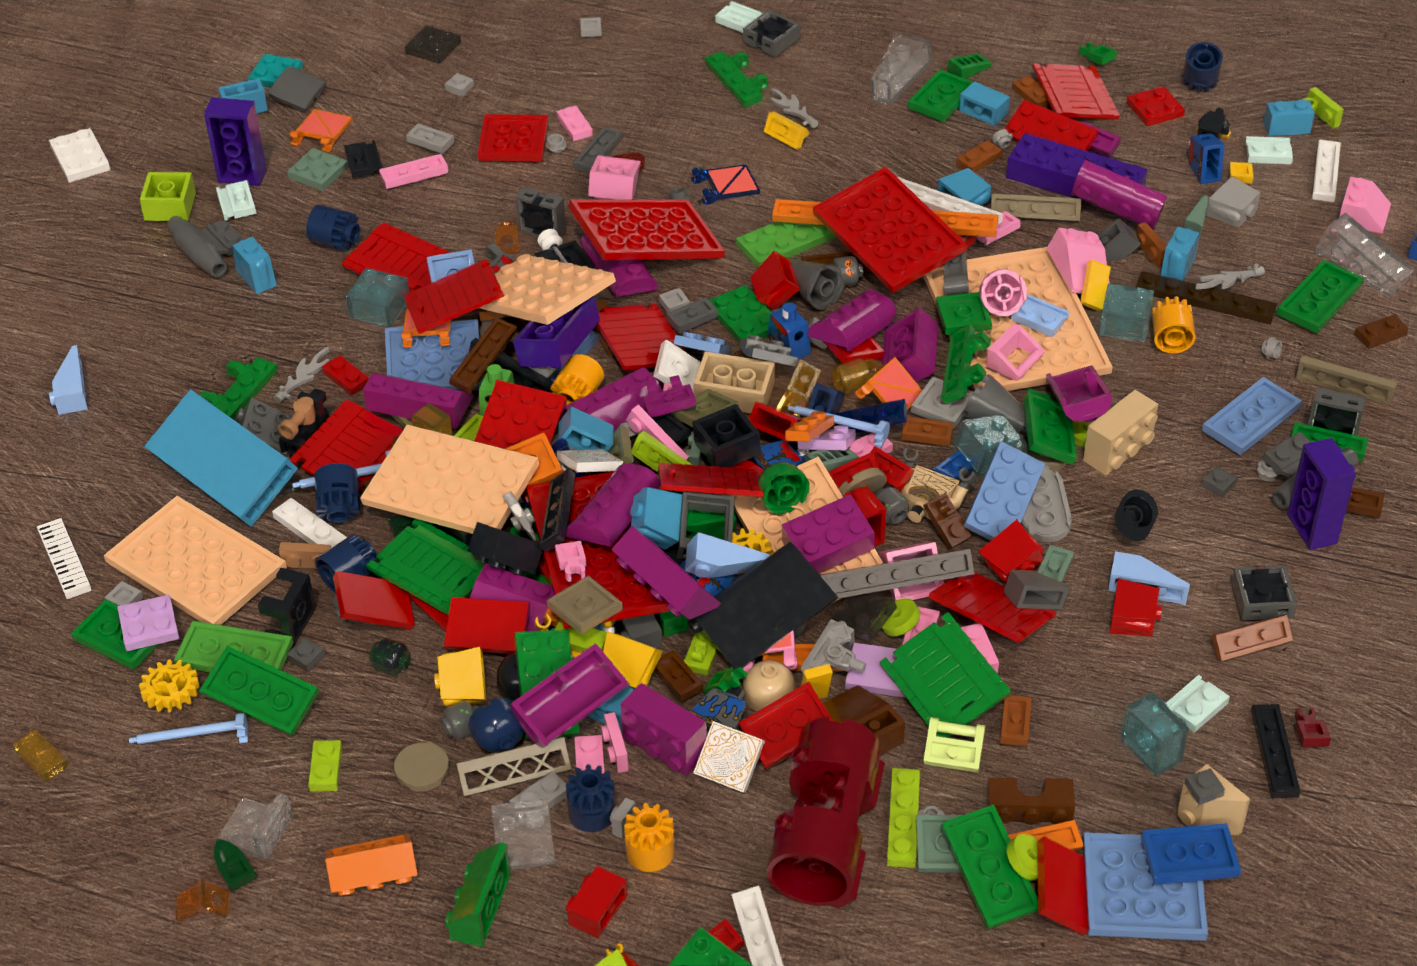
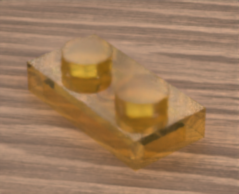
[13,729,68,782]

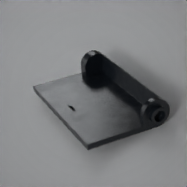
[688,542,838,669]

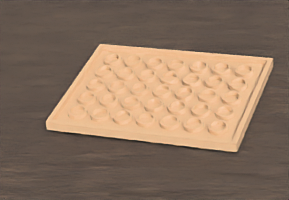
[923,247,1112,392]

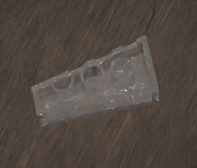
[871,33,932,105]
[1313,213,1415,297]

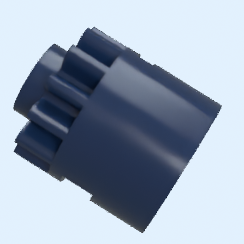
[1183,42,1223,93]
[306,204,360,251]
[314,463,360,523]
[315,534,377,593]
[566,764,616,832]

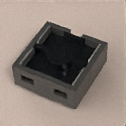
[743,10,800,57]
[515,186,566,238]
[1308,387,1366,436]
[1231,565,1297,620]

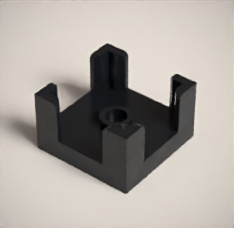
[258,568,316,647]

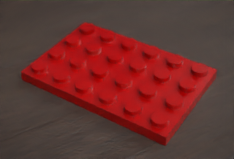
[813,167,967,293]
[568,199,725,261]

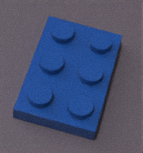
[1141,823,1241,885]

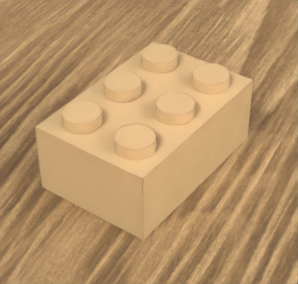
[694,351,775,413]
[1083,390,1158,475]

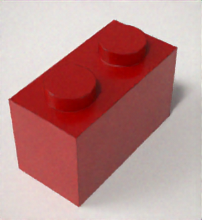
[566,866,628,938]

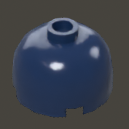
[468,698,524,753]

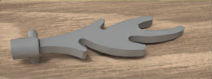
[771,88,818,128]
[1195,263,1265,289]
[273,347,330,403]

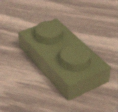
[609,426,634,472]

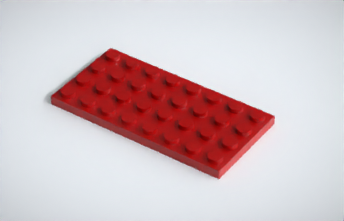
[526,471,668,629]

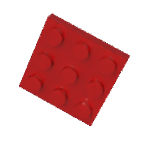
[478,114,548,162]
[474,380,567,449]

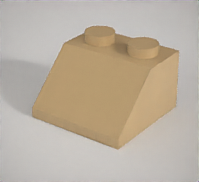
[1177,764,1250,835]

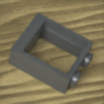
[676,491,734,559]

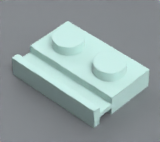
[715,1,763,33]
[1245,136,1293,164]
[216,180,257,221]
[1163,675,1230,733]

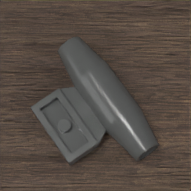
[167,216,244,277]
[1262,432,1358,509]

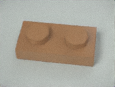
[279,542,332,569]

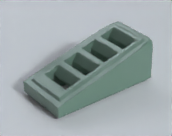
[1184,195,1209,241]
[805,448,859,472]

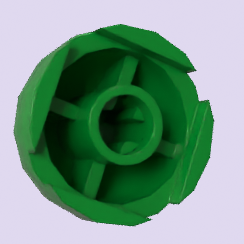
[758,462,810,514]

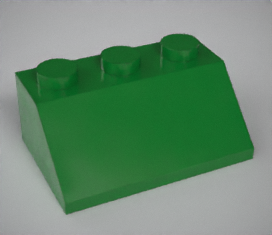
[445,842,511,947]

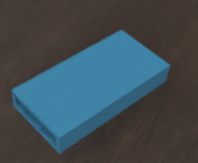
[144,389,298,527]

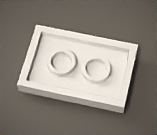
[49,128,110,182]

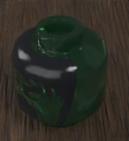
[369,638,411,676]

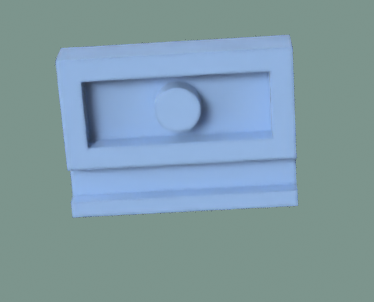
[1011,294,1070,337]

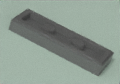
[573,127,623,174]

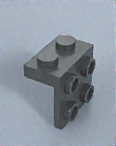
[235,398,292,453]

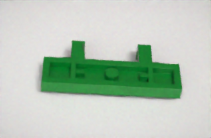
[705,51,768,108]
[941,325,991,404]
[200,357,278,420]

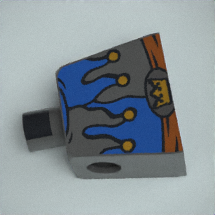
[689,687,747,737]

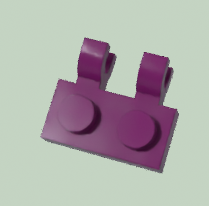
[643,375,697,418]

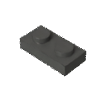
[667,297,718,334]

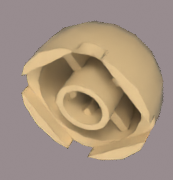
[742,660,796,712]

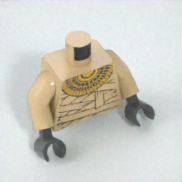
[901,447,977,523]

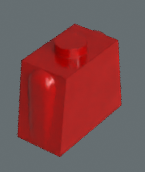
[750,251,800,310]
[749,401,802,443]
[844,486,886,547]
[978,519,1044,582]
[1110,578,1162,637]

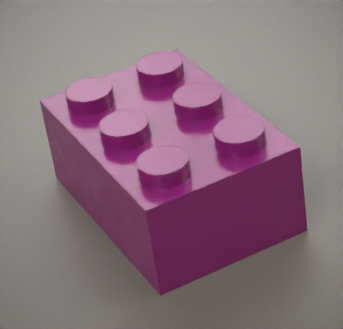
[782,494,875,574]
[620,683,707,777]

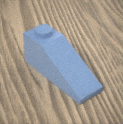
[49,345,87,415]
[685,532,769,578]
[1108,551,1190,605]

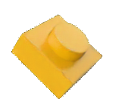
[1229,162,1253,184]

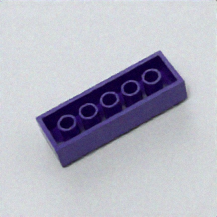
[1006,133,1148,204]

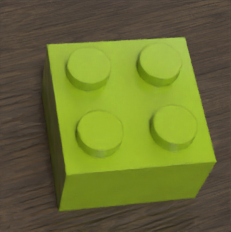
[140,172,196,221]

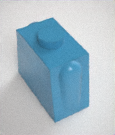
[938,168,991,207]
[1160,227,1199,281]
[232,237,277,294]
[630,487,683,549]

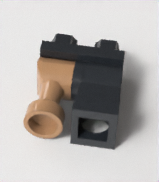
[278,389,329,462]

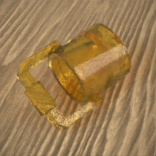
[831,358,884,396]

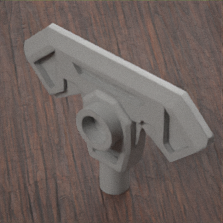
[503,491,536,541]
[801,621,866,674]

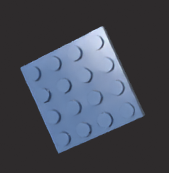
[385,319,483,391]
[1083,833,1208,941]

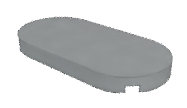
[1021,465,1072,542]

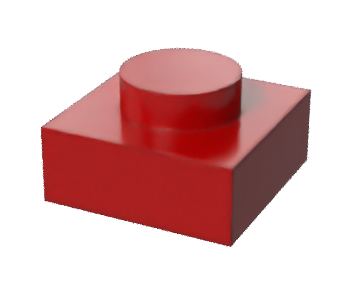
[708,919,745,952]

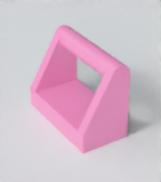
[986,324,1044,381]

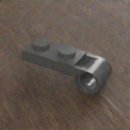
[944,238,969,296]

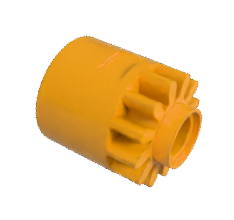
[1152,296,1196,354]
[550,354,604,406]
[624,803,675,872]

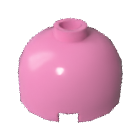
[979,269,1027,316]

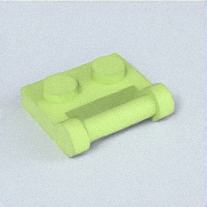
[923,717,985,773]

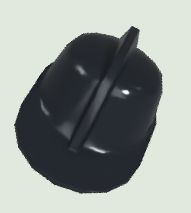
[1115,489,1158,542]

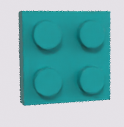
[248,54,303,88]

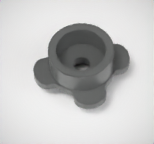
[666,187,691,200]

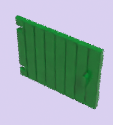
[366,519,486,616]
[879,612,1012,738]

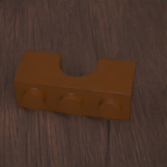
[987,777,1075,824]

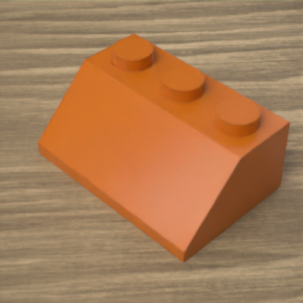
[325,833,417,895]

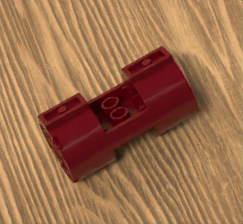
[766,717,885,909]

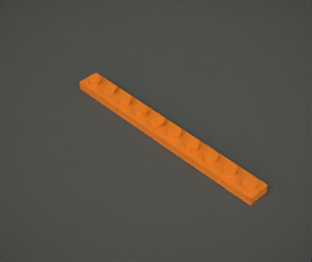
[772,199,999,238]

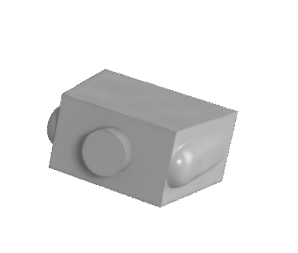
[1206,177,1261,227]

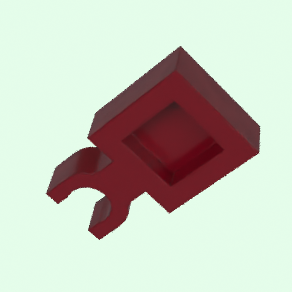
[1295,708,1331,747]

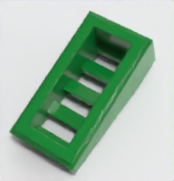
[947,53,992,79]

